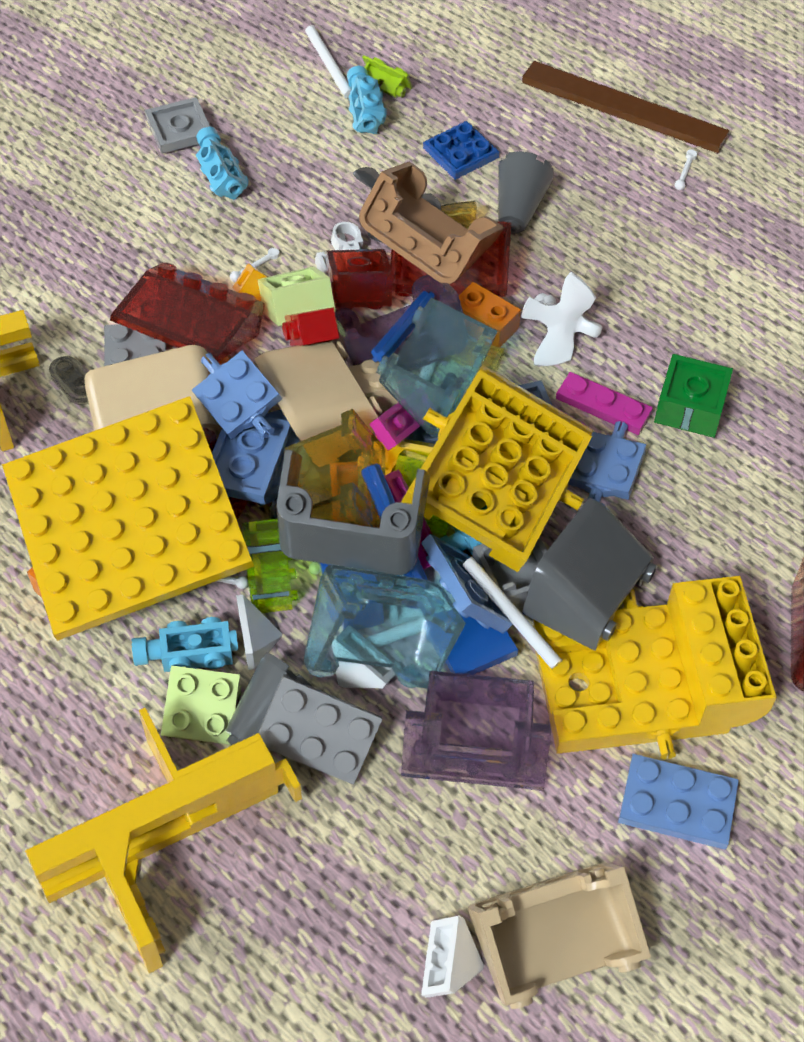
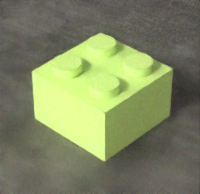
[257,266,336,327]

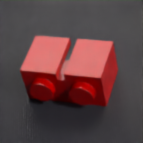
[282,307,339,346]

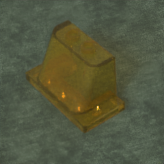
[284,409,385,528]

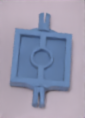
[192,350,282,439]
[568,421,646,502]

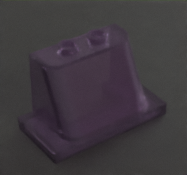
[401,671,551,791]

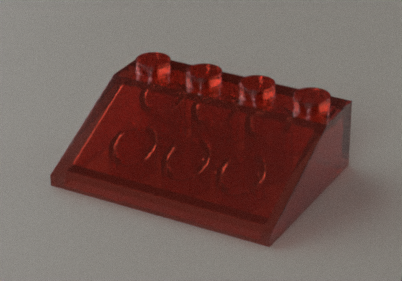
[110,262,265,362]

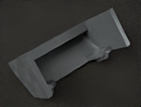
[277,449,430,575]

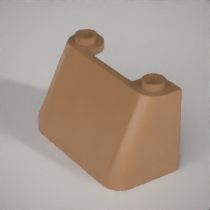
[359,161,504,284]

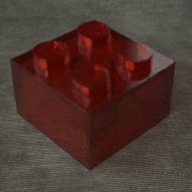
[326,249,393,310]

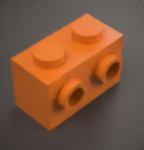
[451,282,521,349]

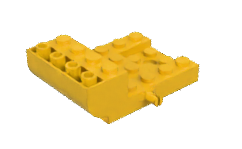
[401,364,593,572]
[532,576,777,759]

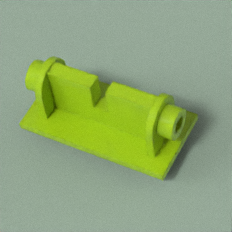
[362,55,413,98]

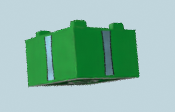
[654,353,733,438]

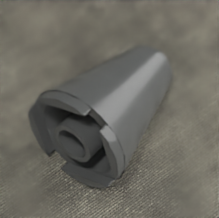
[498,151,554,234]
[225,653,314,745]

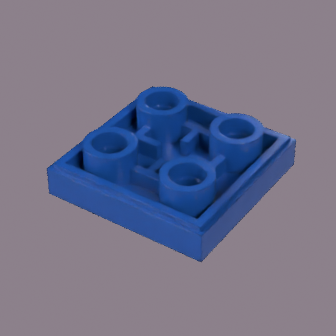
[423,121,500,180]
[426,610,518,682]

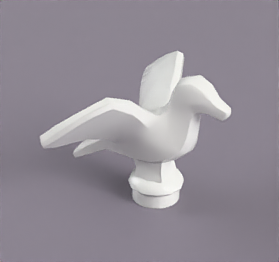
[521,272,602,366]

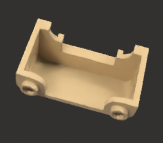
[254,340,383,467]
[84,345,222,444]
[468,863,651,1009]

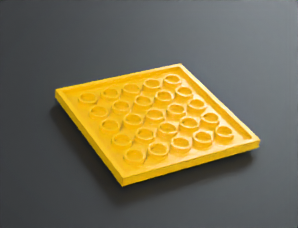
[2,396,254,641]

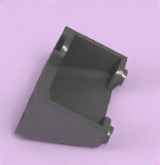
[522,498,657,651]

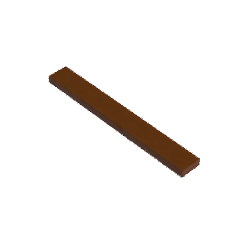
[522,61,730,154]

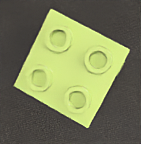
[161,666,241,745]

